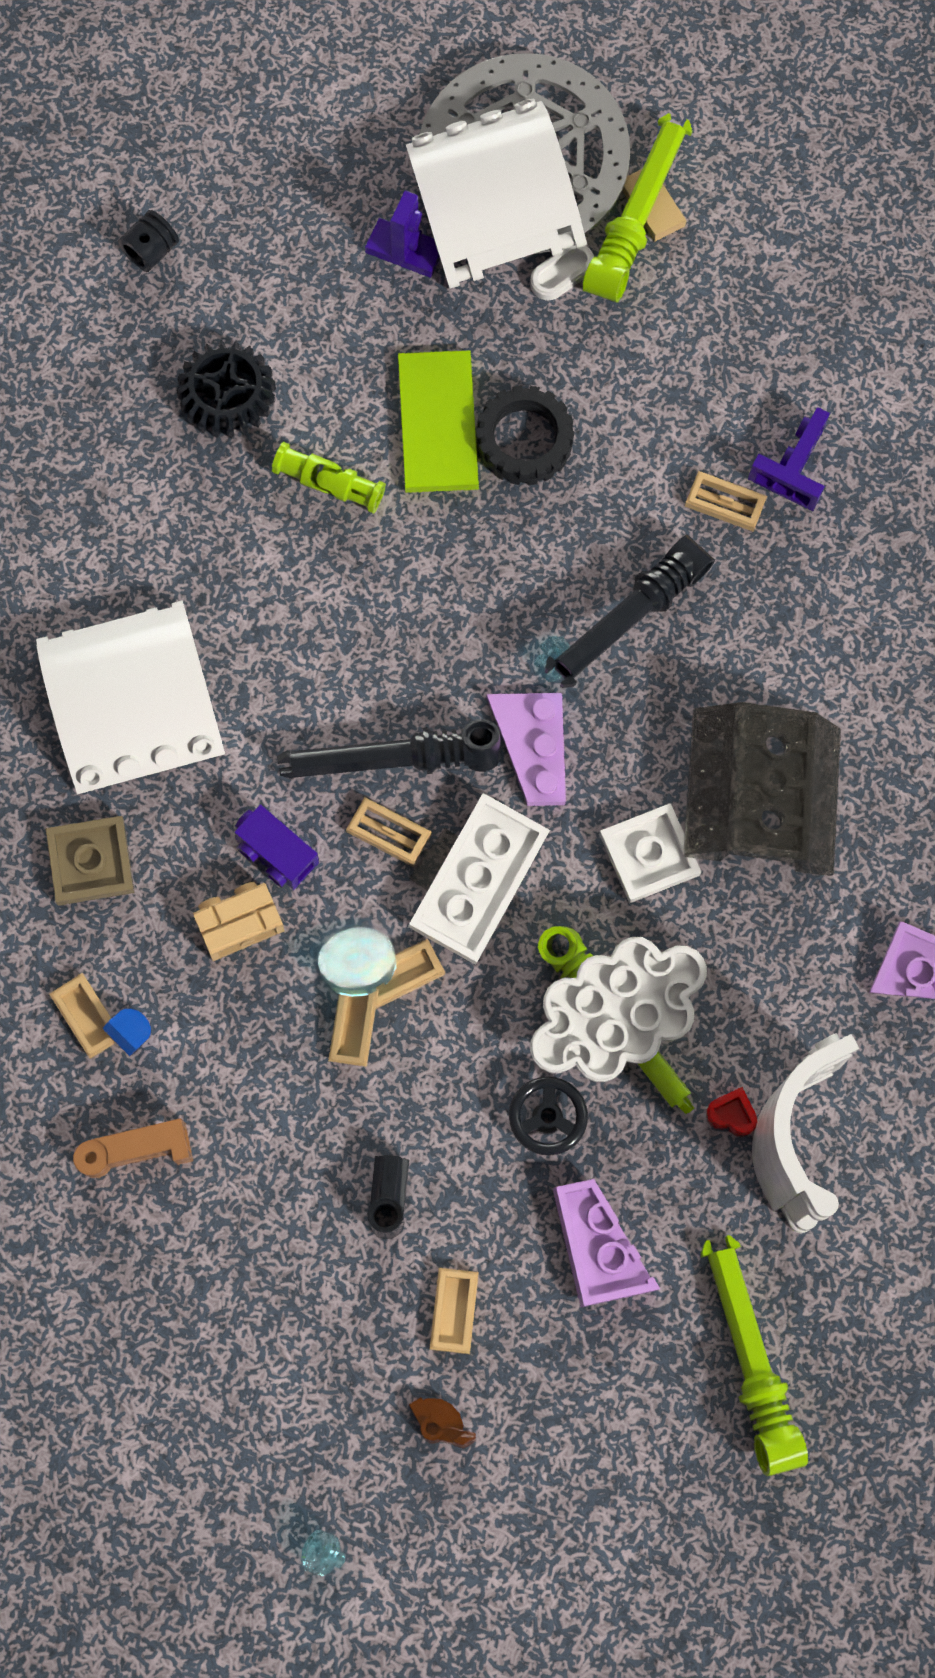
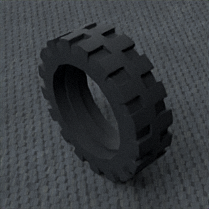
[476,385,574,485]

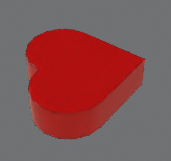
[706,1087,758,1137]

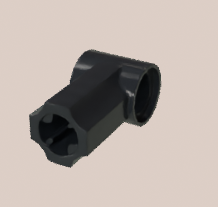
[367,1155,409,1240]

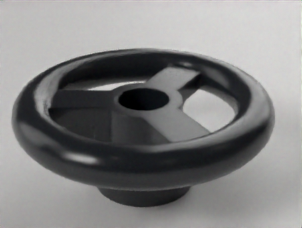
[509,1076,588,1155]

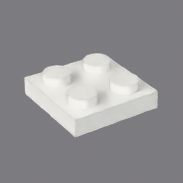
[599,803,701,904]

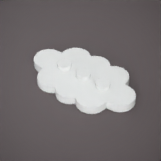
[530,937,707,1082]

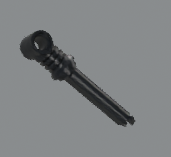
[545,534,715,688]
[277,719,501,779]

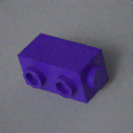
[234,804,319,890]

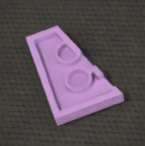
[869,921,935,999]
[553,1179,660,1307]

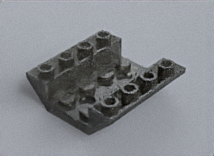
[683,702,841,876]

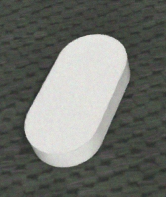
[530,245,594,300]

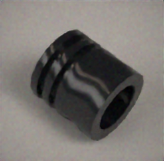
[118,210,179,272]

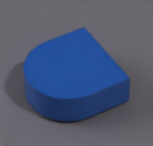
[102,1009,151,1057]

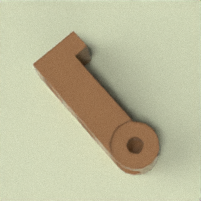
[73,1118,193,1178]

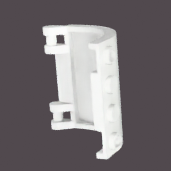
[406,99,587,289]
[36,600,225,794]
[752,1033,859,1233]

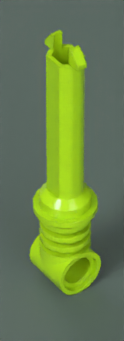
[583,113,692,303]
[538,926,695,1114]
[700,1235,808,1476]

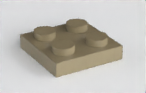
[46,816,135,906]

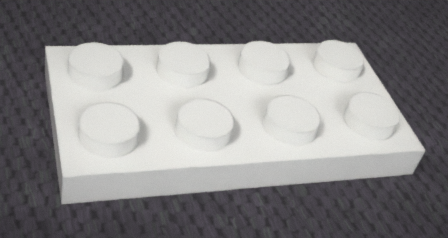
[408,793,550,965]

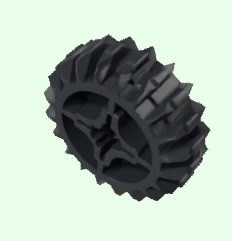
[176,340,276,439]

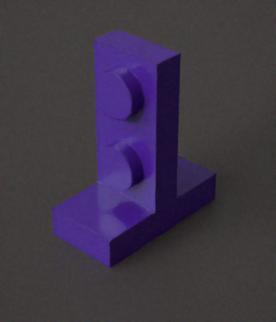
[365,190,440,278]
[748,407,830,511]

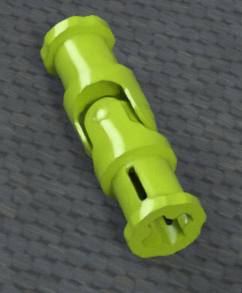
[272,442,386,514]

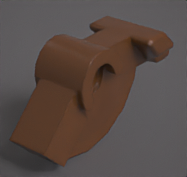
[409,1397,476,1449]

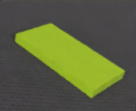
[398,350,479,493]

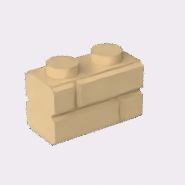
[193,882,285,961]

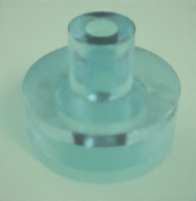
[301,1530,345,1576]

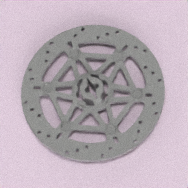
[420,53,630,254]

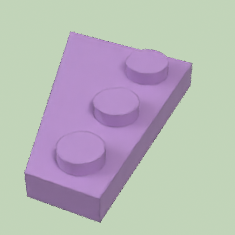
[486,693,566,806]

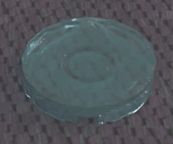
[318,927,397,997]

